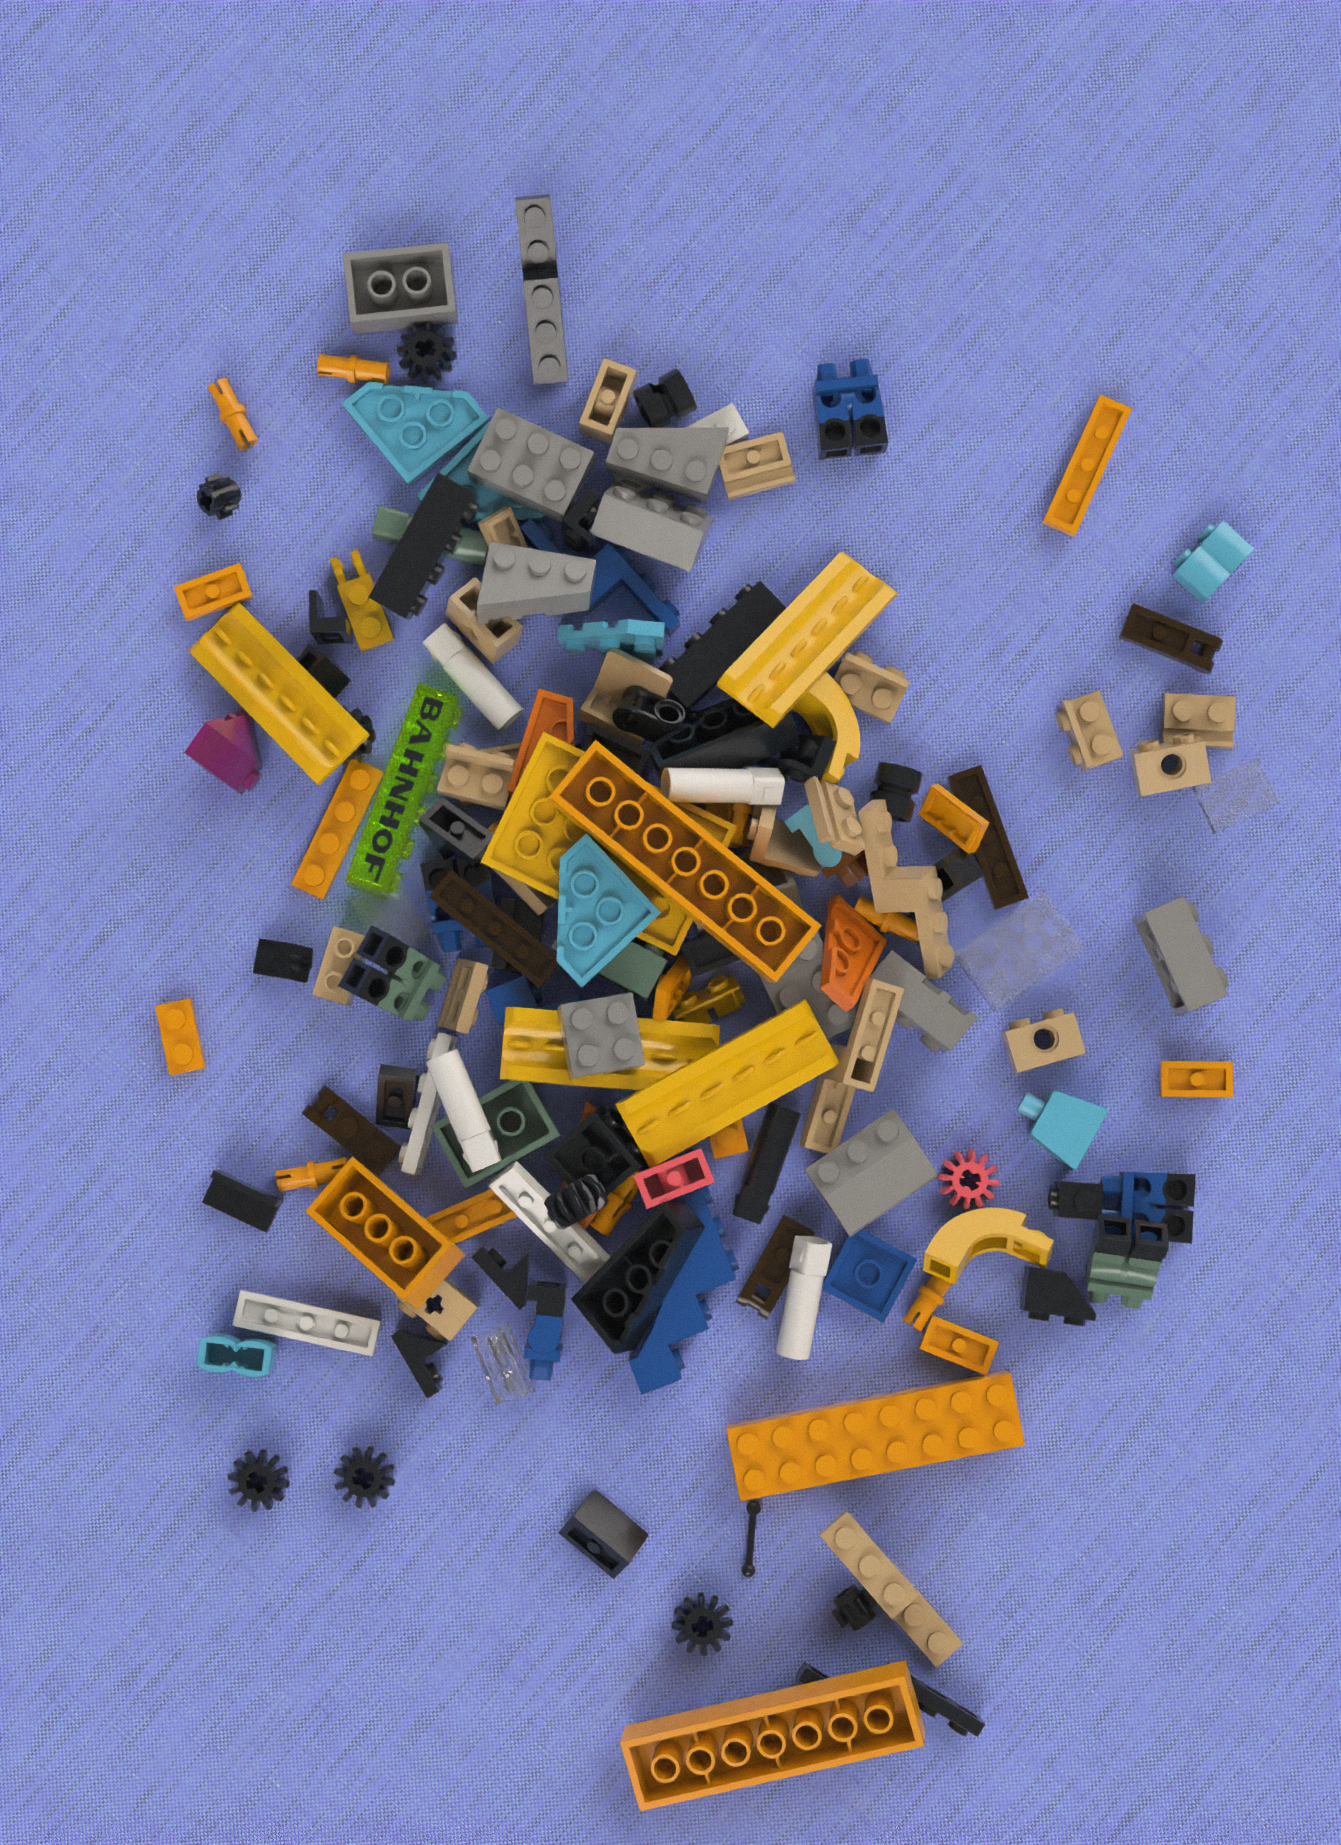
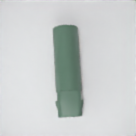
[372,506,489,567]

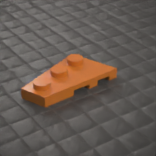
[507,689,575,793]
[820,893,887,1012]

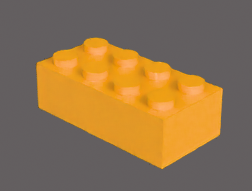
[305,1156,466,1310]

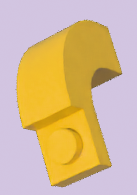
[792,672,860,784]
[923,1208,1054,1285]

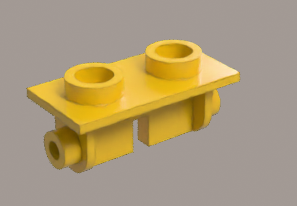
[672,975,746,1024]

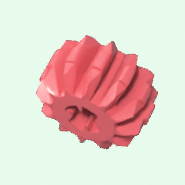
[937,1149,999,1210]

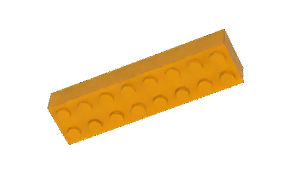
[546,740,822,983]
[725,1370,1025,1501]
[620,1660,925,1811]

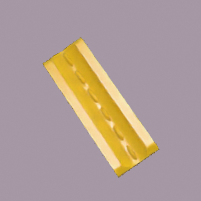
[717,552,898,728]
[188,602,370,785]
[615,999,839,1167]
[499,1007,720,1091]

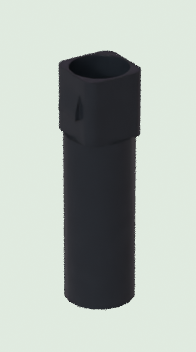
[732,1102,801,1225]

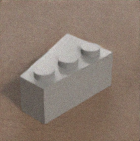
[606,427,729,503]
[477,541,596,624]
[869,950,978,1053]

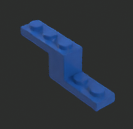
[520,518,680,636]

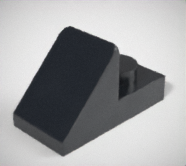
[418,797,493,866]
[375,1064,419,1130]
[471,1246,529,1310]
[391,1330,448,1398]

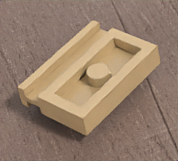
[719,431,796,501]
[1161,693,1236,749]
[804,776,865,856]
[436,958,489,1034]

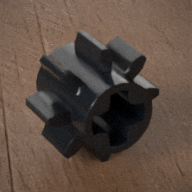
[197,473,241,520]
[832,1585,877,1631]

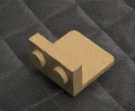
[576,648,673,747]
[747,805,821,877]

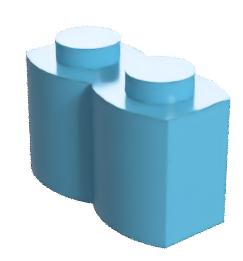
[1172,520,1254,604]
[196,1333,278,1377]

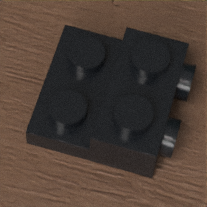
[544,1105,646,1196]

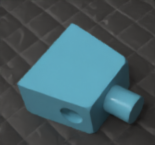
[1016,1090,1109,1170]

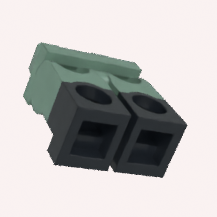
[338,925,447,1022]
[1086,1214,1169,1309]

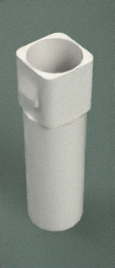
[423,623,524,732]
[661,767,785,805]
[426,1049,502,1173]
[776,1235,832,1360]

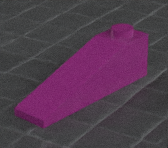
[184,709,262,795]

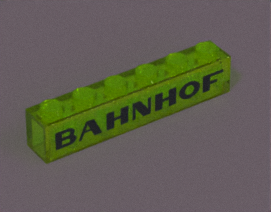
[345,683,463,901]

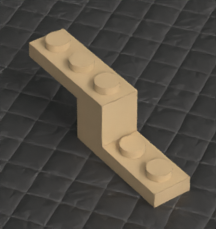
[858,799,954,979]
[799,978,904,1154]
[819,1510,963,1668]

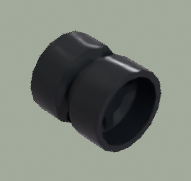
[632,368,697,428]
[868,762,923,823]

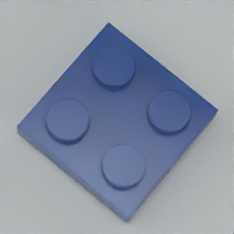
[822,1229,917,1323]

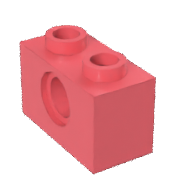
[634,1148,715,1209]

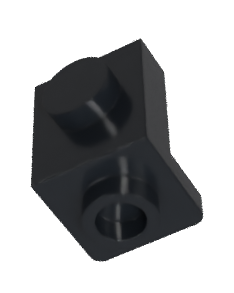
[253,938,313,983]
[1048,1181,1103,1220]

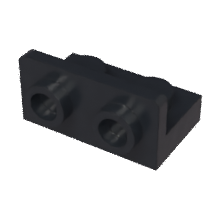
[561,487,600,554]
[759,734,837,784]

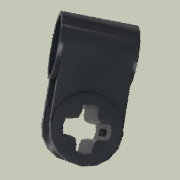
[612,685,685,743]

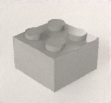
[557,992,645,1080]

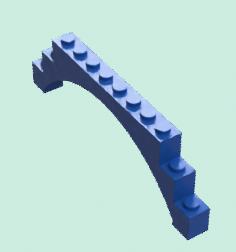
[485,976,740,1395]

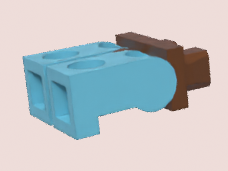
[784,785,869,889]

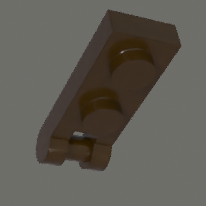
[1119,603,1223,674]
[302,1085,401,1175]
[735,1215,815,1320]

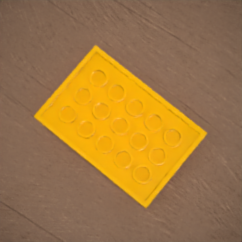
[480,732,738,956]

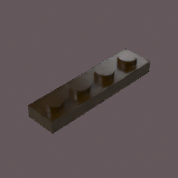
[947,765,1029,911]
[429,870,559,988]

